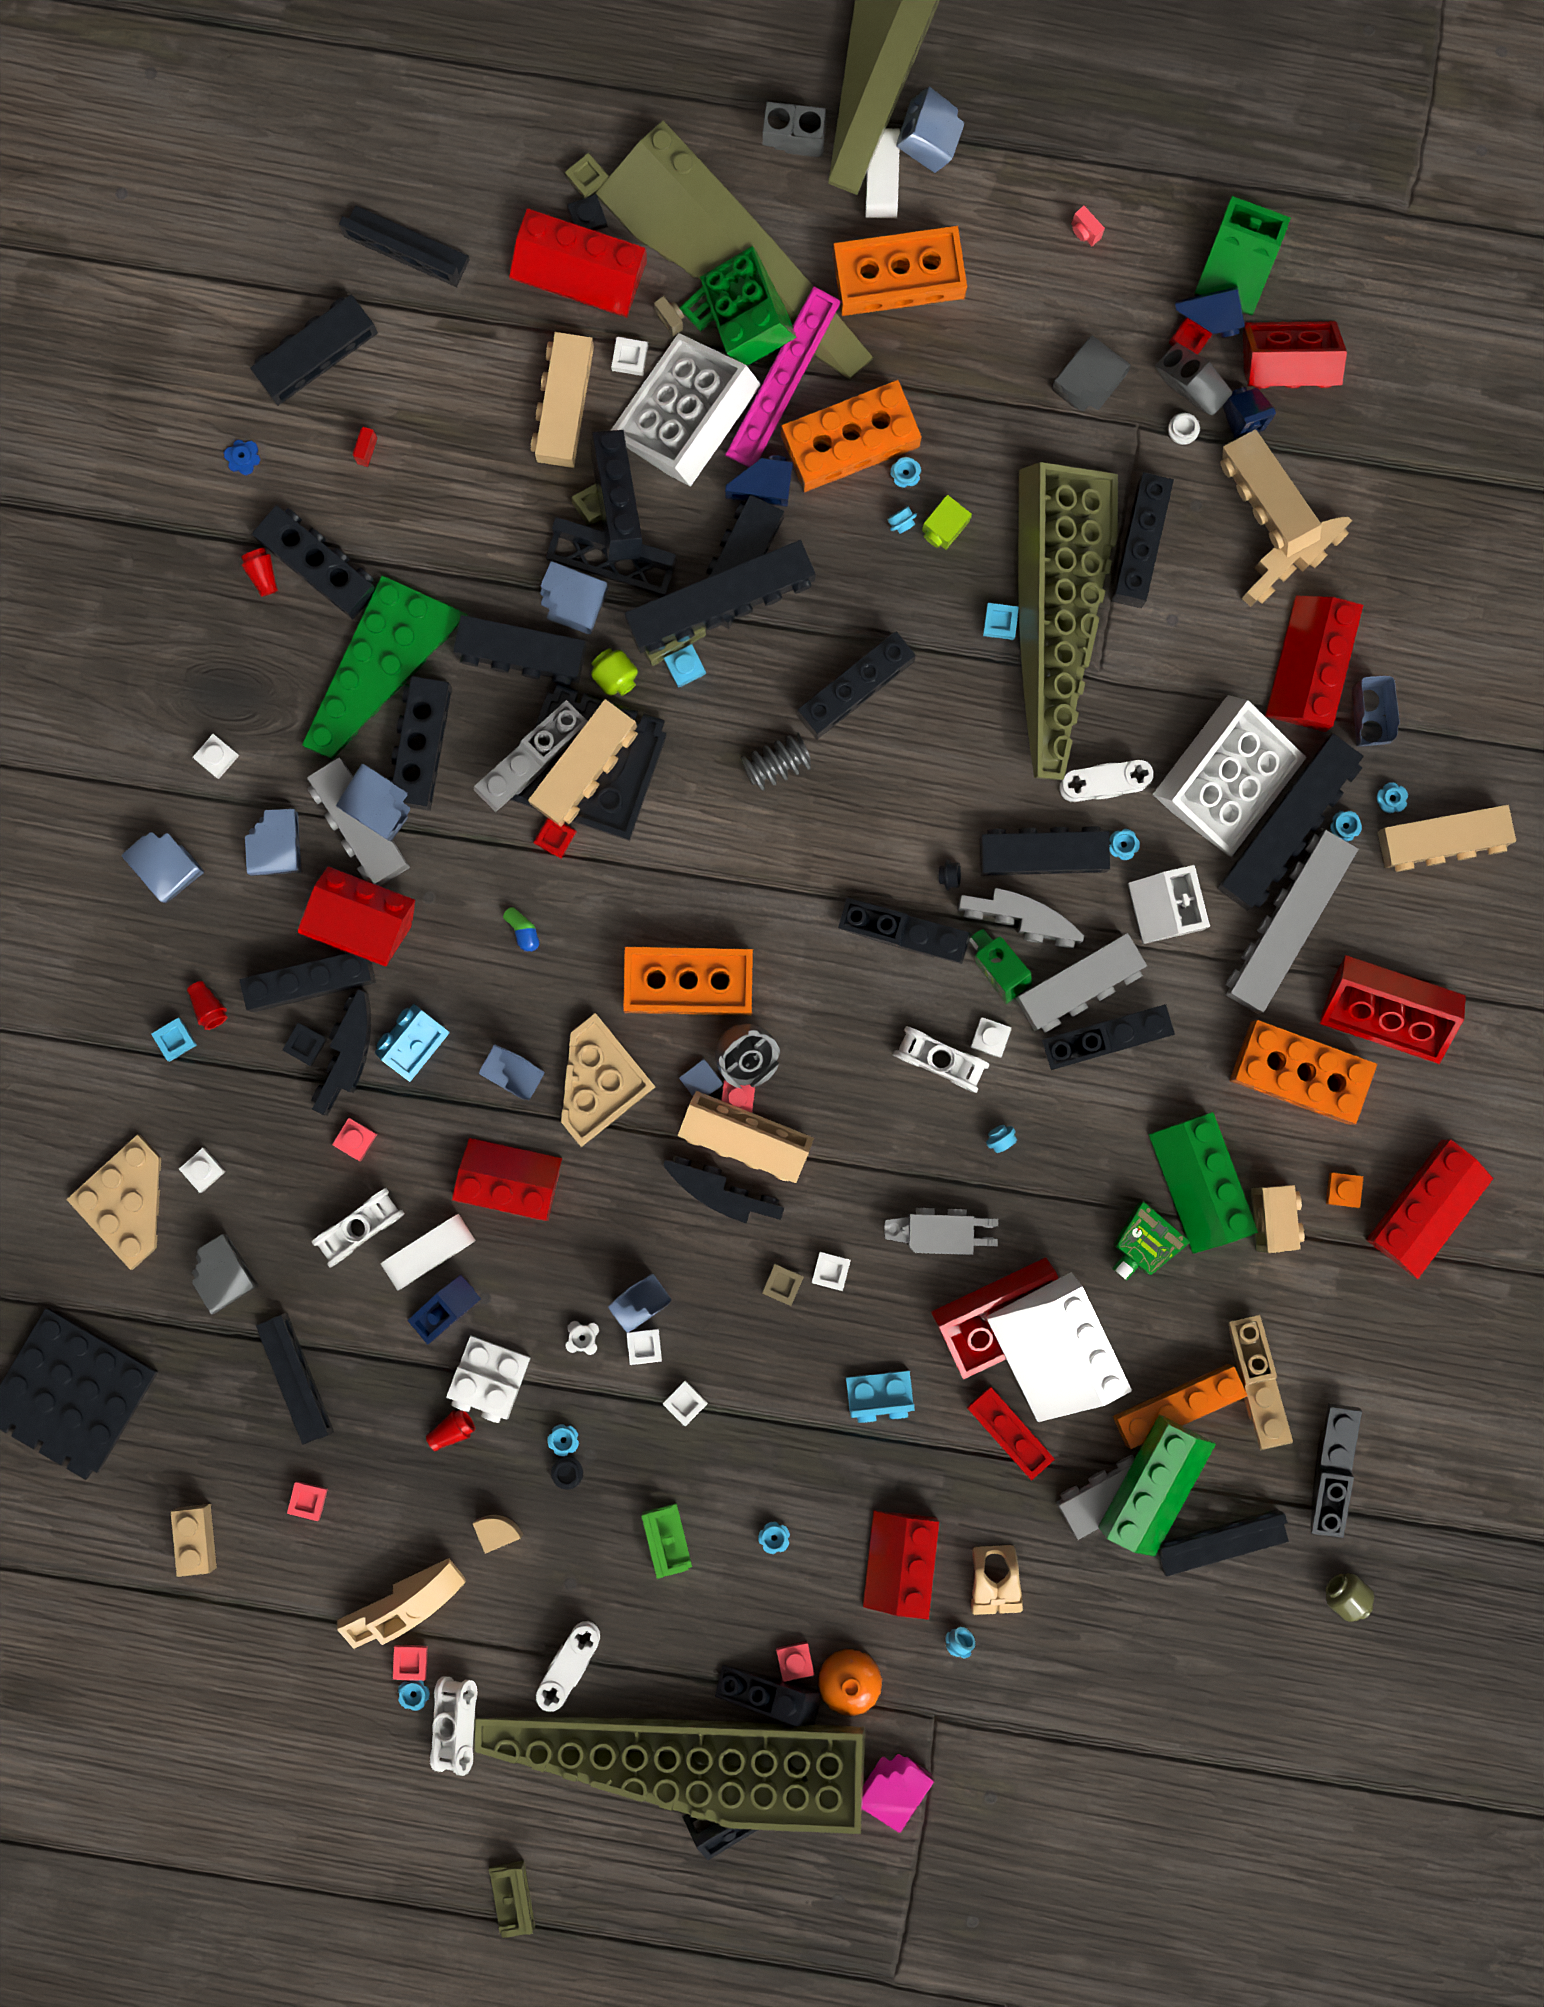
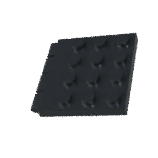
[510,684,667,841]
[0,1308,158,1480]

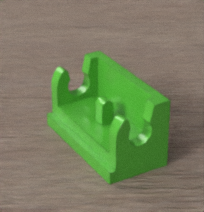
[641,1503,692,1579]

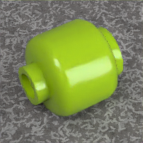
[591,648,638,696]

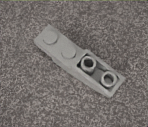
[473,700,588,812]
[957,888,1084,948]

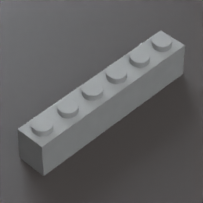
[1226,830,1359,1014]

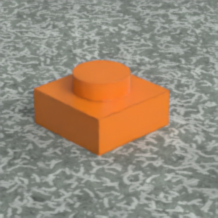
[1326,1173,1364,1208]

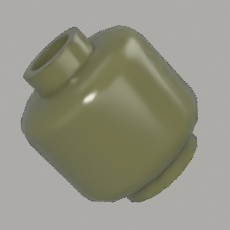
[1326,1573,1374,1622]

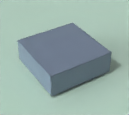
[679,1059,723,1096]

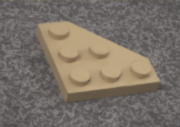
[561,1013,655,1147]
[66,1135,161,1270]

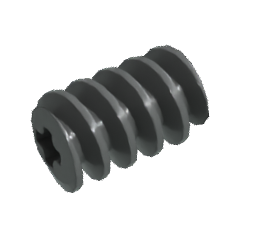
[740,732,811,791]

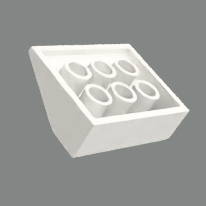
[610,333,761,487]
[1153,695,1306,857]
[986,1272,1132,1422]

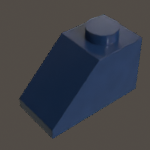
[1175,286,1245,337]
[1222,387,1276,440]
[725,455,793,507]
[407,1275,481,1345]

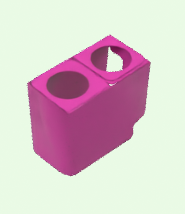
[862,1754,934,1833]

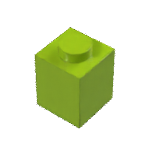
[922,494,972,550]

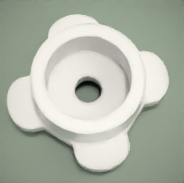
[566,1321,599,1355]

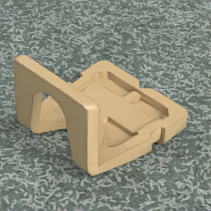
[971,1545,1023,1615]

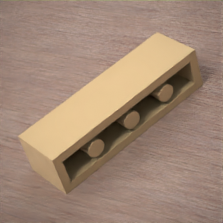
[531,332,594,468]
[1220,429,1322,557]
[528,699,638,827]
[1378,805,1516,872]
[678,1091,814,1183]

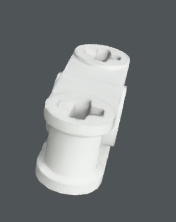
[1059,760,1153,802]
[893,1026,990,1093]
[311,1188,405,1268]
[536,1621,600,1712]
[430,1676,477,1776]

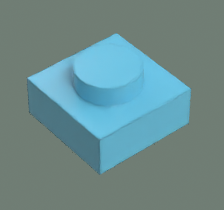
[983,603,1019,640]
[664,644,706,688]
[151,1017,197,1062]

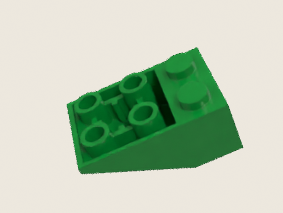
[1194,196,1291,316]
[700,246,797,366]

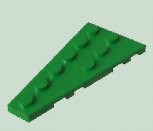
[302,576,469,760]

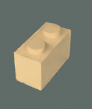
[171,1504,217,1577]

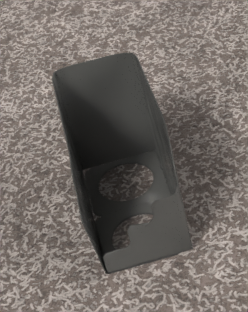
[763,102,826,157]
[1052,335,1131,411]
[1155,343,1232,415]
[192,1234,259,1314]

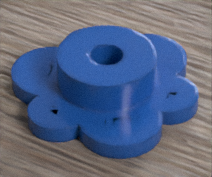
[224,440,260,475]

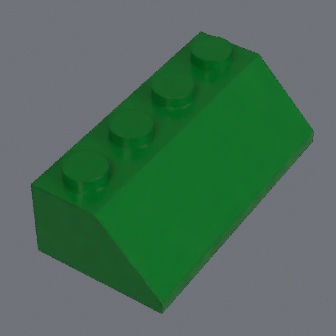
[1148,1112,1259,1254]
[1098,1414,1216,1557]

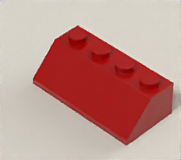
[509,208,647,318]
[1265,596,1364,732]
[1320,955,1466,1064]
[1366,1139,1494,1279]
[931,1257,1059,1380]

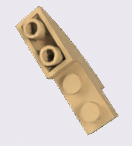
[1242,516,1352,607]
[1228,1315,1293,1450]
[337,1558,465,1649]

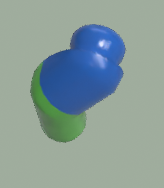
[503,907,539,951]

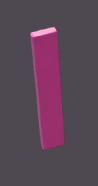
[726,286,841,468]

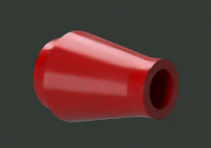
[241,548,278,597]
[187,981,228,1030]
[426,1410,475,1451]

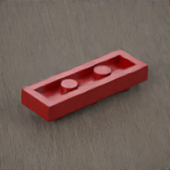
[966,1386,1055,1481]

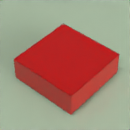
[1169,317,1213,355]
[352,427,378,467]
[533,818,577,859]

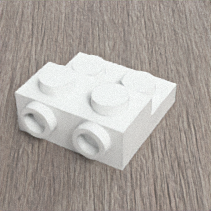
[446,1335,531,1423]

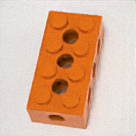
[833,226,967,316]
[781,380,922,492]
[623,947,753,1015]
[1230,1020,1377,1125]

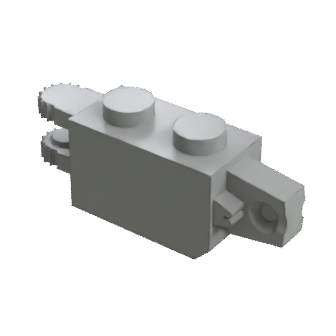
[884,1208,998,1255]

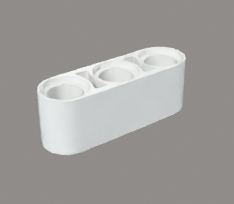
[866,128,900,219]
[381,1214,476,1291]

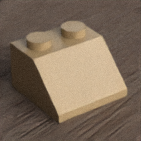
[1251,1185,1304,1253]

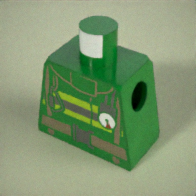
[969,929,1032,1004]
[1112,1202,1190,1281]

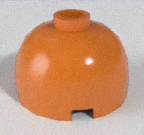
[818,1649,882,1716]

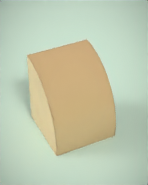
[473,1515,523,1554]

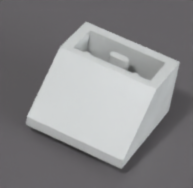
[1128,865,1210,944]

